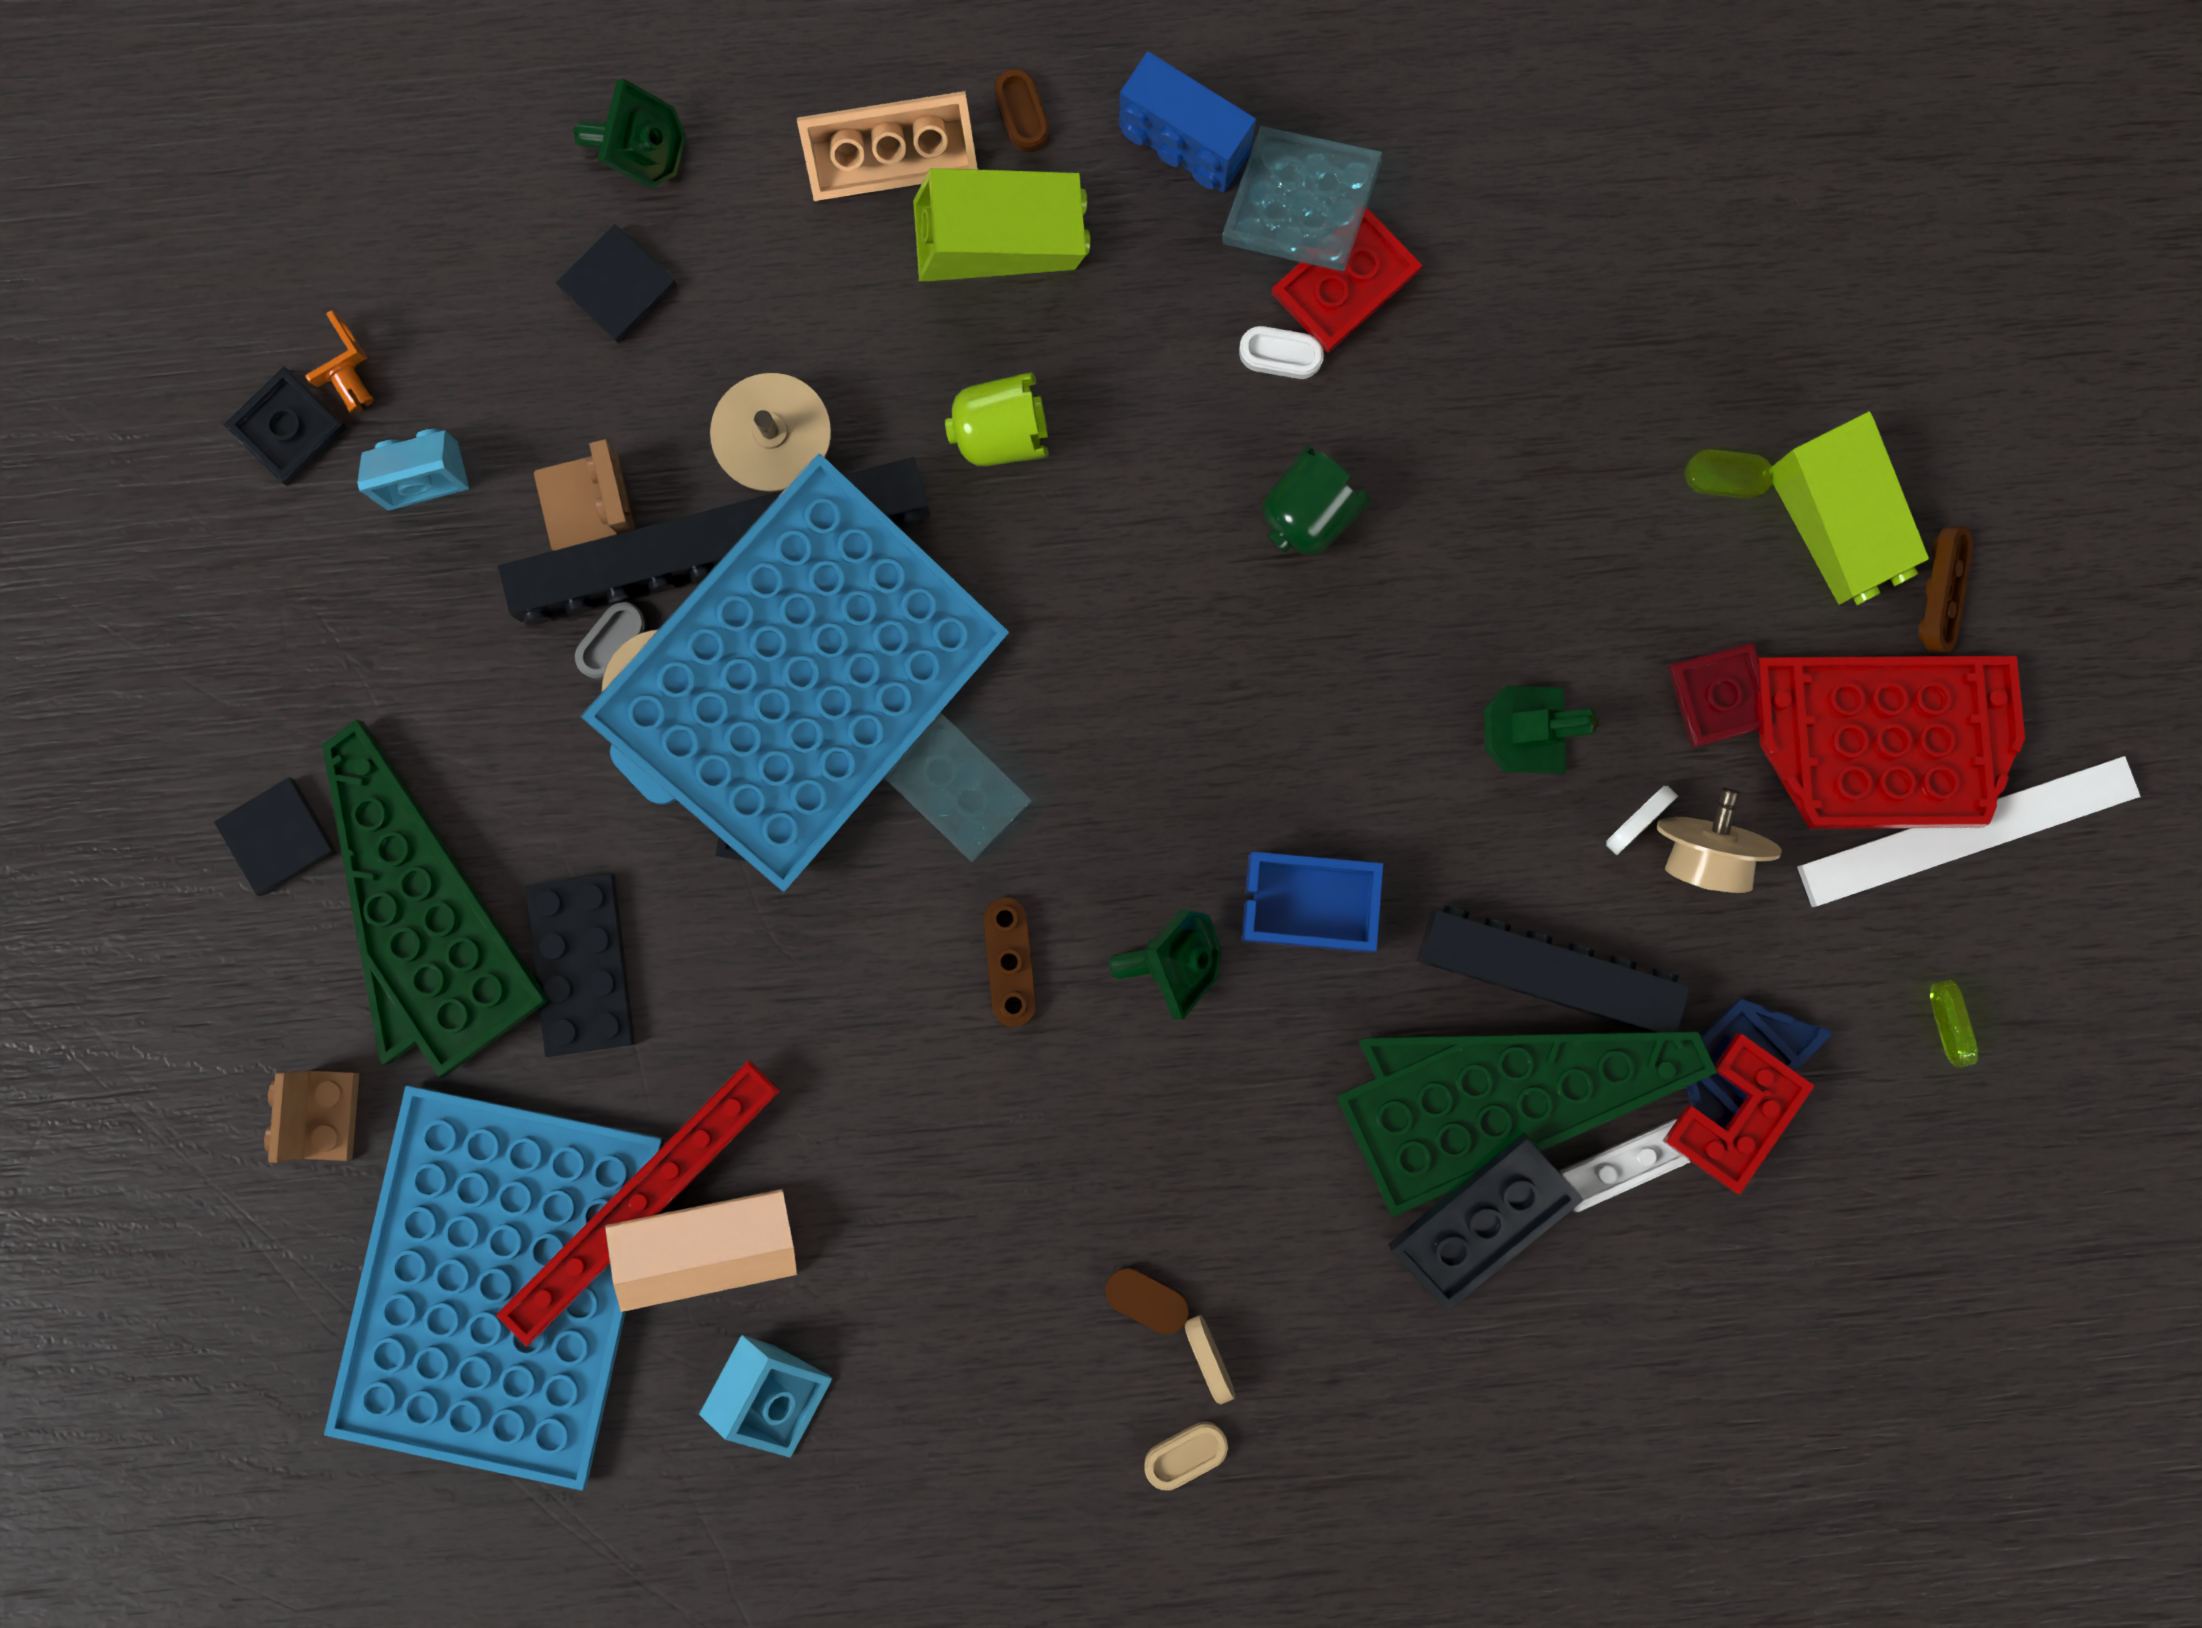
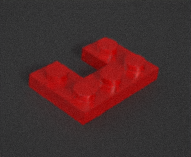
[1662,1034,1814,1195]

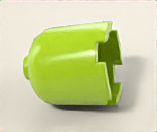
[945,372,1049,466]

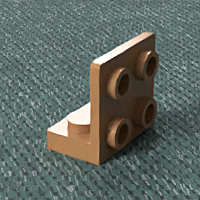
[534,439,635,551]
[264,1070,359,1163]

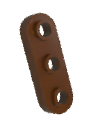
[1918,526,1973,652]
[984,897,1036,1027]

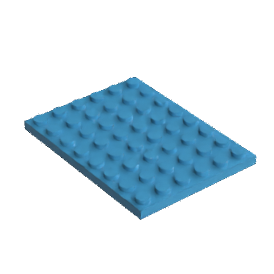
[580,453,1009,892]
[324,1085,665,1491]

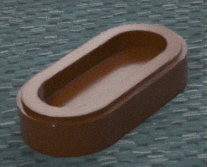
[994,68,1049,152]
[1105,1267,1188,1334]

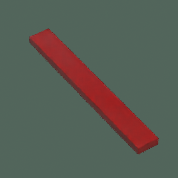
[496,1060,781,1347]

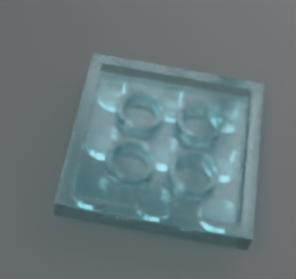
[1222,126,1382,272]

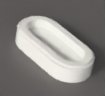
[1239,326,1324,379]
[1606,785,1678,855]

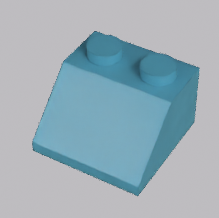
[357,429,469,511]
[699,1335,833,1458]

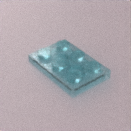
[884,712,1032,863]

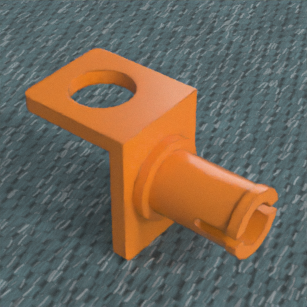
[305,310,374,413]

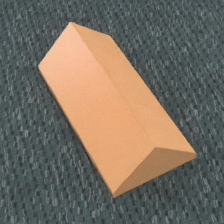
[797,91,978,201]
[605,1189,797,1312]

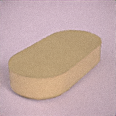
[1185,1315,1235,1405]
[1144,1422,1228,1490]

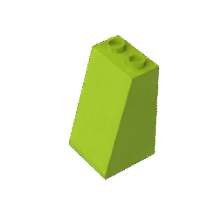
[913,168,1090,281]
[1767,411,1929,605]

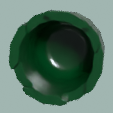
[1262,445,1372,556]

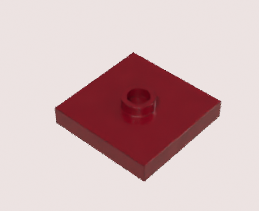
[1668,642,1777,748]

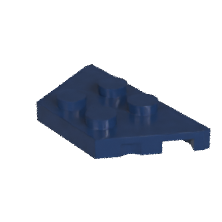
[1685,999,1832,1129]

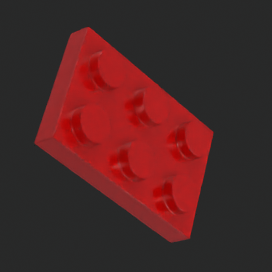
[1271,205,1423,353]

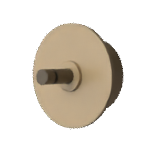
[710,373,831,492]
[1657,788,1782,893]

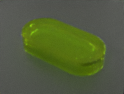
[1685,449,1774,499]
[1930,980,1978,1068]

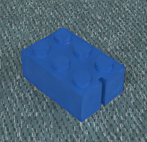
[1119,51,1256,193]
[1241,852,1383,953]

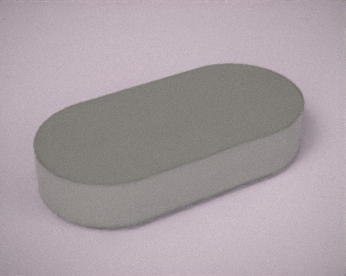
[575,602,647,680]

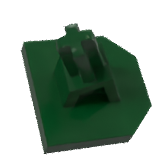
[573,79,686,188]
[1484,685,1599,775]
[1109,909,1222,1020]

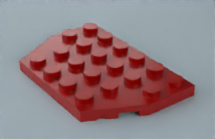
[1758,656,2025,829]

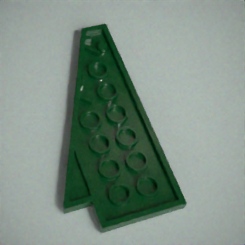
[322,720,550,1077]
[1336,1031,1718,1217]

